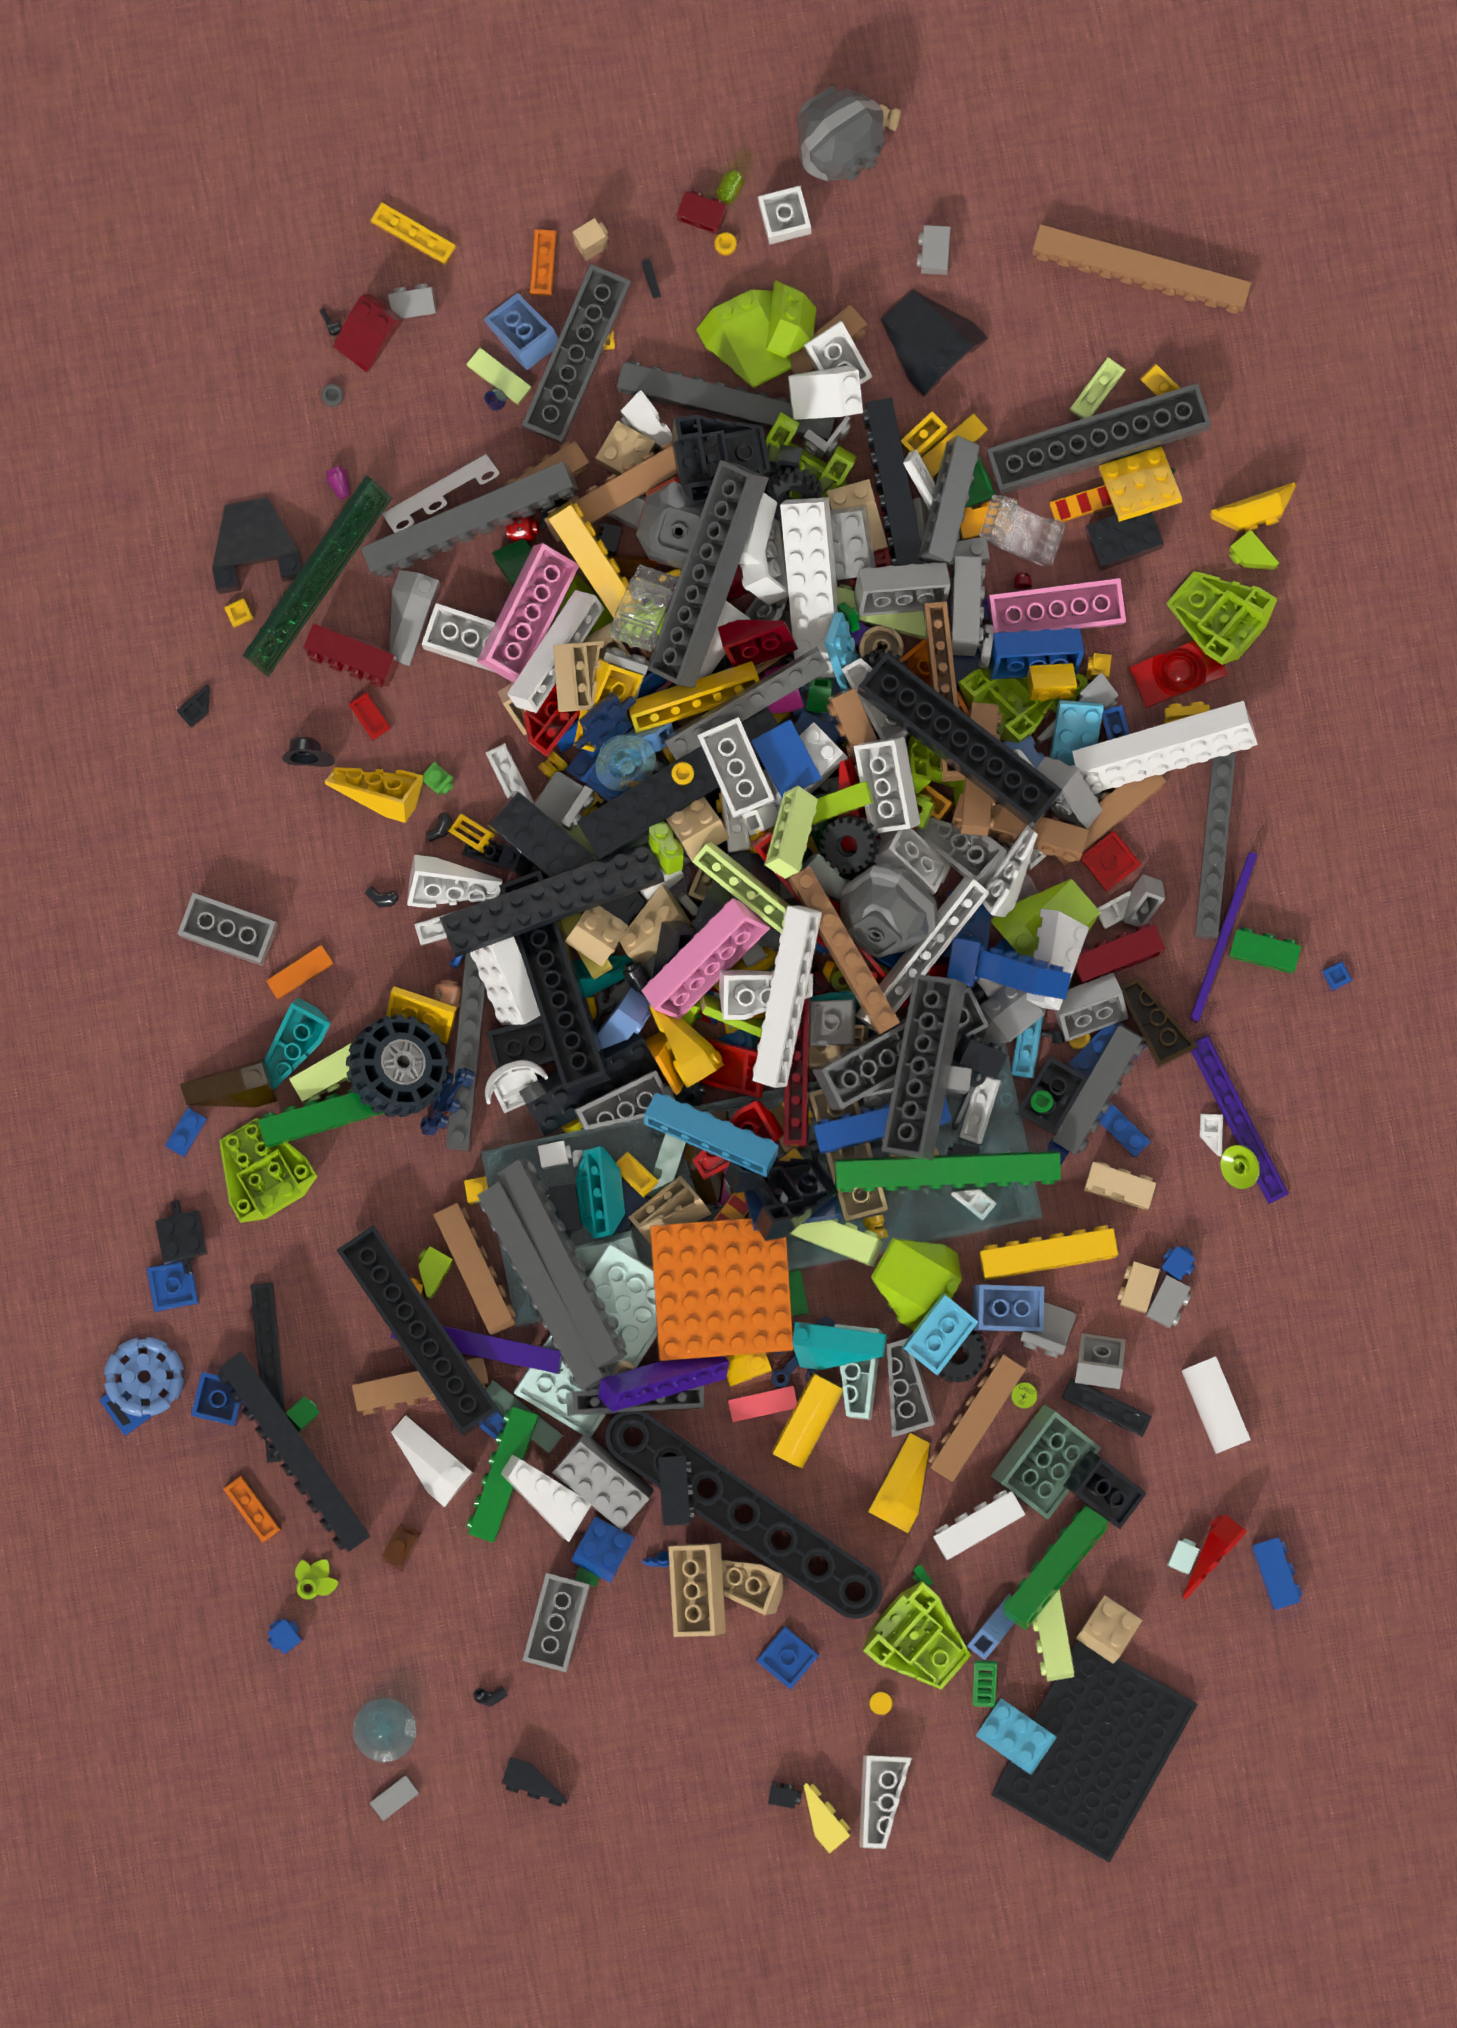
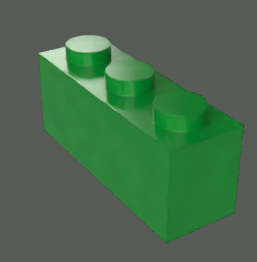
[1228,927,1301,974]

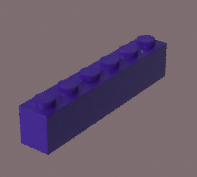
[598,1356,729,1412]

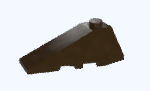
[180,1059,278,1108]
[684,1110,729,1205]

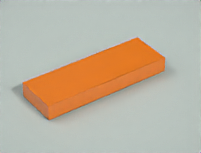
[530,229,557,296]
[266,945,334,1000]
[223,1476,281,1543]

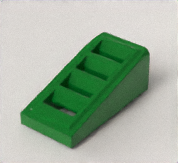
[972,1660,997,1707]

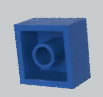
[947,933,987,987]
[191,1372,242,1427]
[572,1517,635,1583]

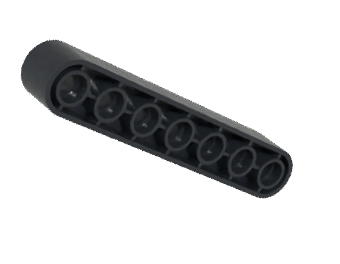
[605,1411,883,1619]

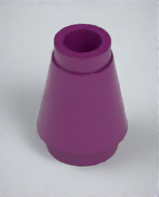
[326,465,351,500]

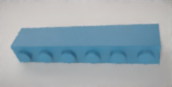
[644,1093,778,1177]

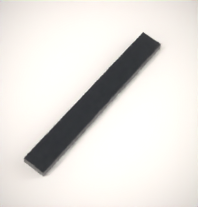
[250,1283,286,1463]

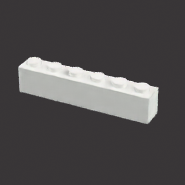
[507,590,604,713]

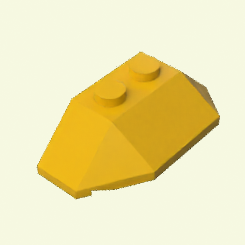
[1210,482,1296,533]

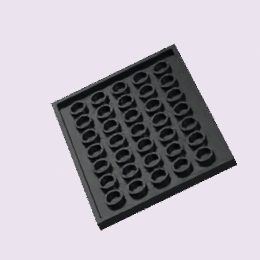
[991,1640,1198,1863]

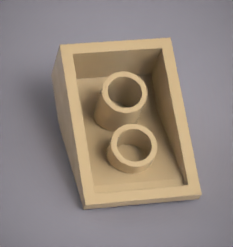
[827,479,888,552]

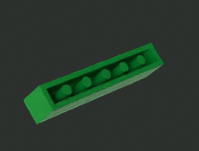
[258,1089,384,1149]
[466,1406,540,1543]
[1003,1506,1108,1631]

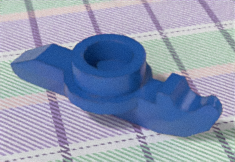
[642,1551,669,1567]

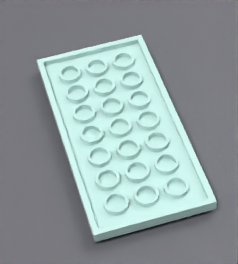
[514,1243,657,1437]

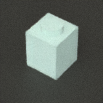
[1167,1538,1200,1574]

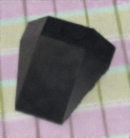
[881,290,988,397]
[672,415,771,506]

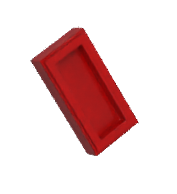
[348,692,391,741]

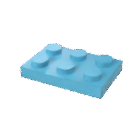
[824,612,860,692]
[1049,700,1104,766]
[902,1294,978,1375]
[976,1698,1057,1774]

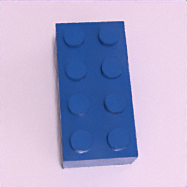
[988,628,1084,680]
[975,947,1072,1000]

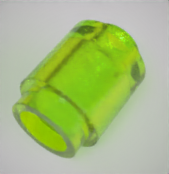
[716,170,745,204]

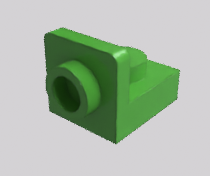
[423,762,455,796]

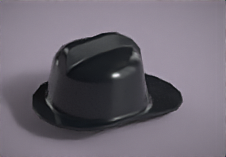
[282,737,335,767]

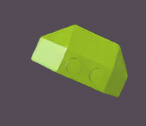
[766,280,816,358]

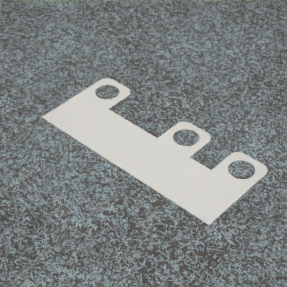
[382,454,499,533]

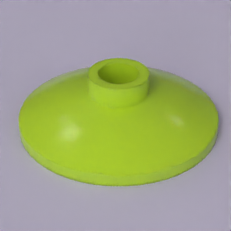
[1220,1145,1260,1189]

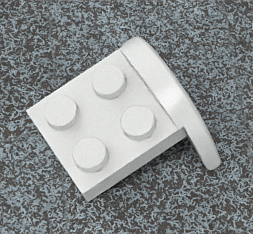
[485,1060,548,1113]

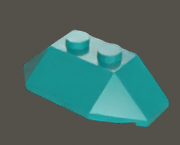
[576,1146,625,1239]

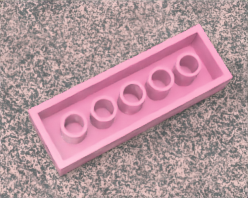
[477,543,579,683]
[987,578,1126,633]
[641,898,770,1020]

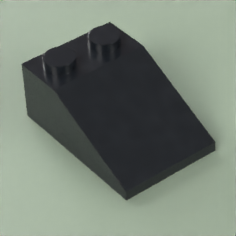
[1016,1056,1088,1135]
[1063,1450,1147,1529]

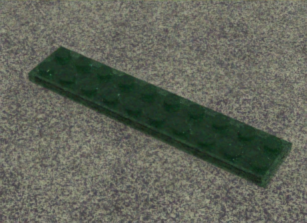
[242,476,392,677]

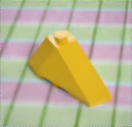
[574,658,643,752]
[868,1433,930,1533]

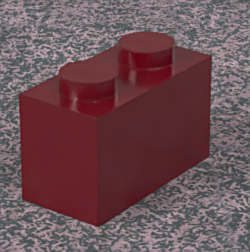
[676,191,727,235]

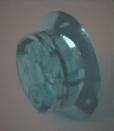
[595,735,656,791]
[353,1698,416,1762]

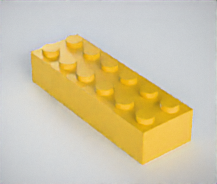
[548,500,644,630]
[979,1225,1118,1281]

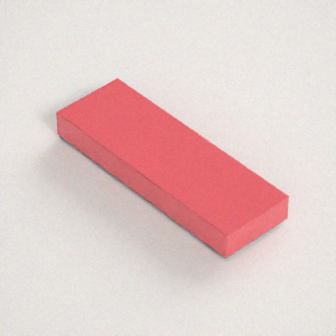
[728,1386,797,1423]

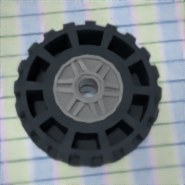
[346,1014,449,1118]

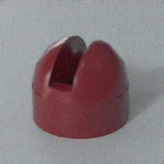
[1014,572,1032,590]

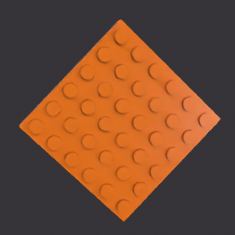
[650,1218,793,1361]

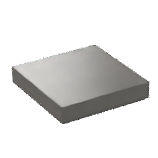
[810,1000,855,1047]

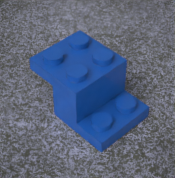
[565,749,643,802]

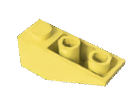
[804,1783,851,1853]

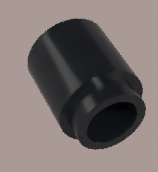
[622,961,651,994]

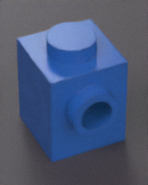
[1161,1246,1196,1281]
[267,1618,303,1654]

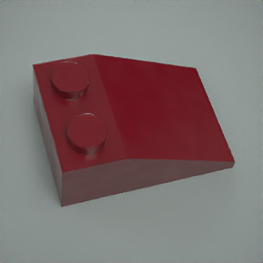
[333,293,404,373]
[718,619,798,667]

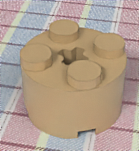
[859,626,903,660]

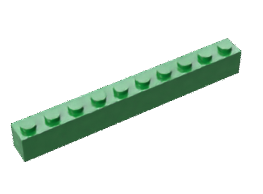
[834,1151,1061,1192]

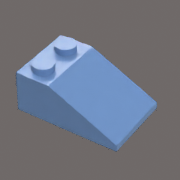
[484,293,558,370]
[597,987,652,1049]
[972,1285,1044,1332]

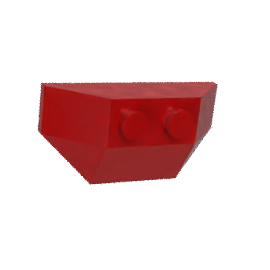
[523,684,581,757]

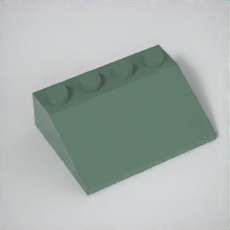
[991,1405,1101,1520]

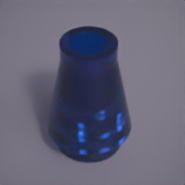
[484,389,507,410]

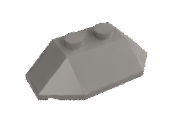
[975,986,1047,1045]

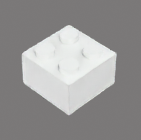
[758,186,811,245]

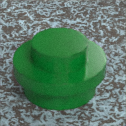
[1031,1090,1053,1113]

